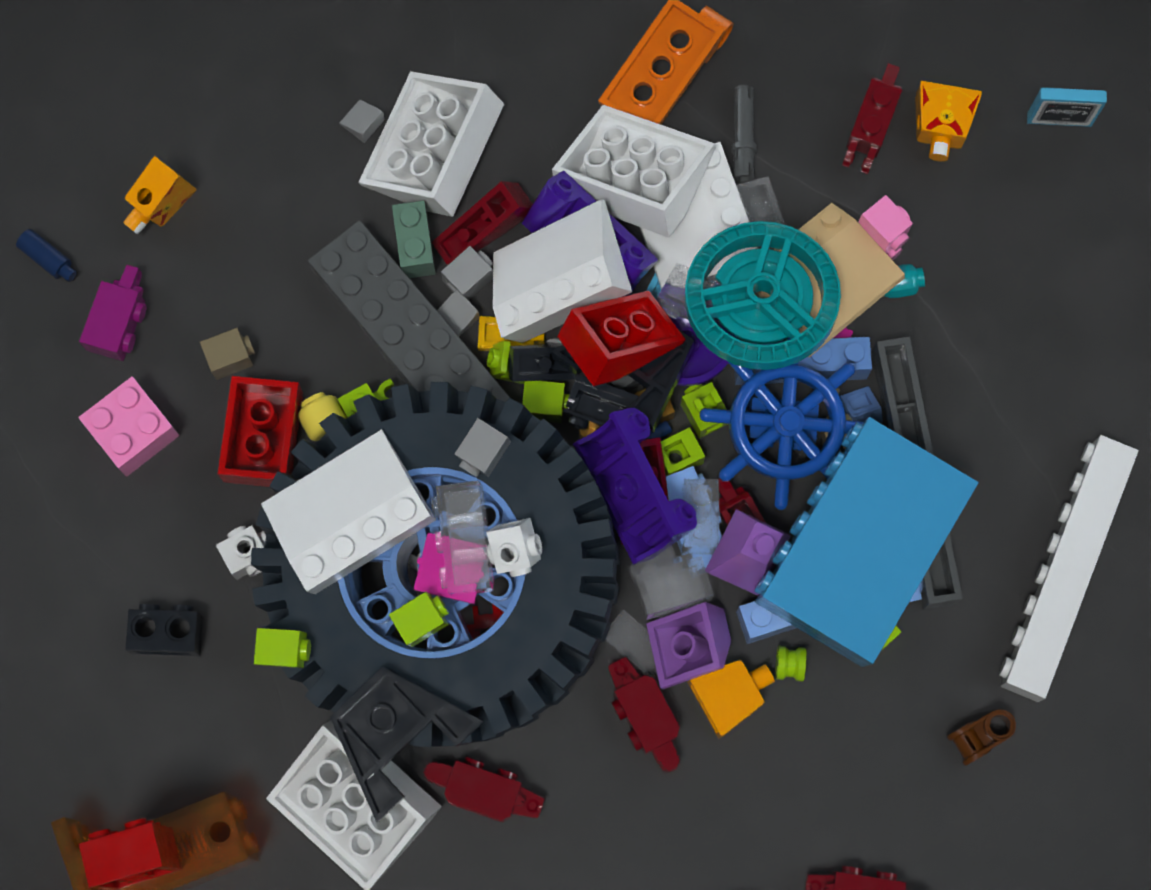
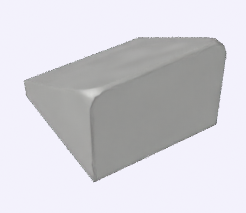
[339,100,385,143]
[437,290,479,337]

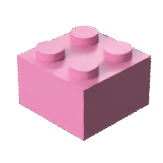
[78,376,180,477]

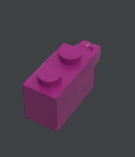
[79,265,147,362]

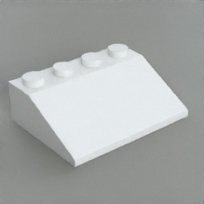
[358,71,504,217]
[552,105,715,238]
[640,142,759,294]
[493,199,632,343]
[261,429,436,594]
[266,720,442,890]

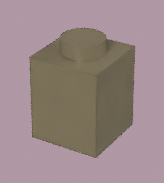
[200,328,255,380]

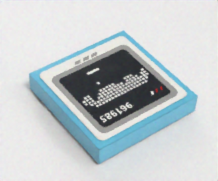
[1027,88,1107,127]

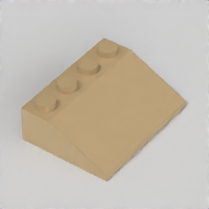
[755,203,905,357]

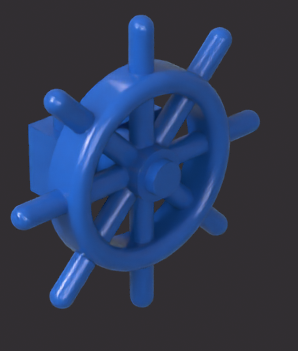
[699,338,863,510]

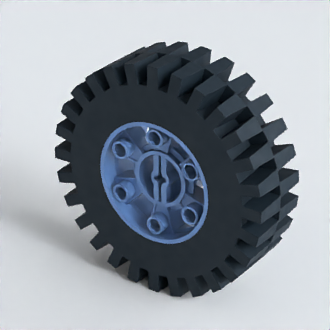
[251,382,620,747]

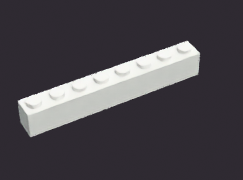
[999,435,1139,702]

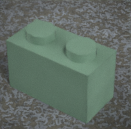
[392,200,436,278]

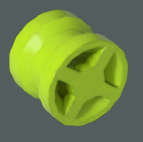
[775,645,806,682]

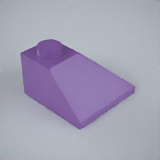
[705,509,791,596]
[646,602,731,689]

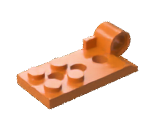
[598,0,734,125]

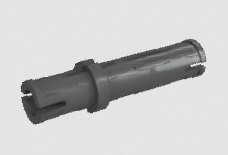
[731,85,757,183]

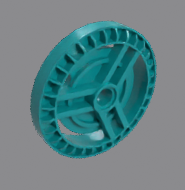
[685,221,841,370]

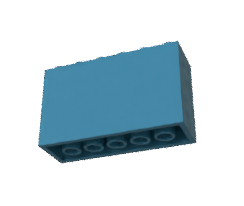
[754,417,979,667]

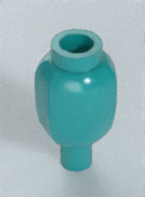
[884,264,925,298]

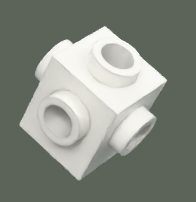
[486,518,542,577]
[216,525,266,580]

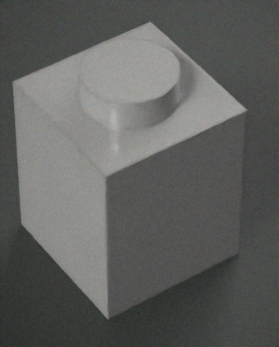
[441,246,493,301]
[455,418,511,478]

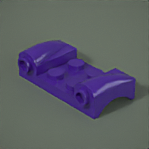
[522,171,658,297]
[573,408,697,565]

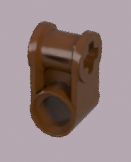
[946,709,1016,766]

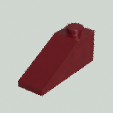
[431,181,533,266]

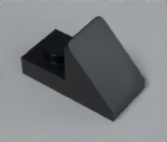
[509,340,576,382]

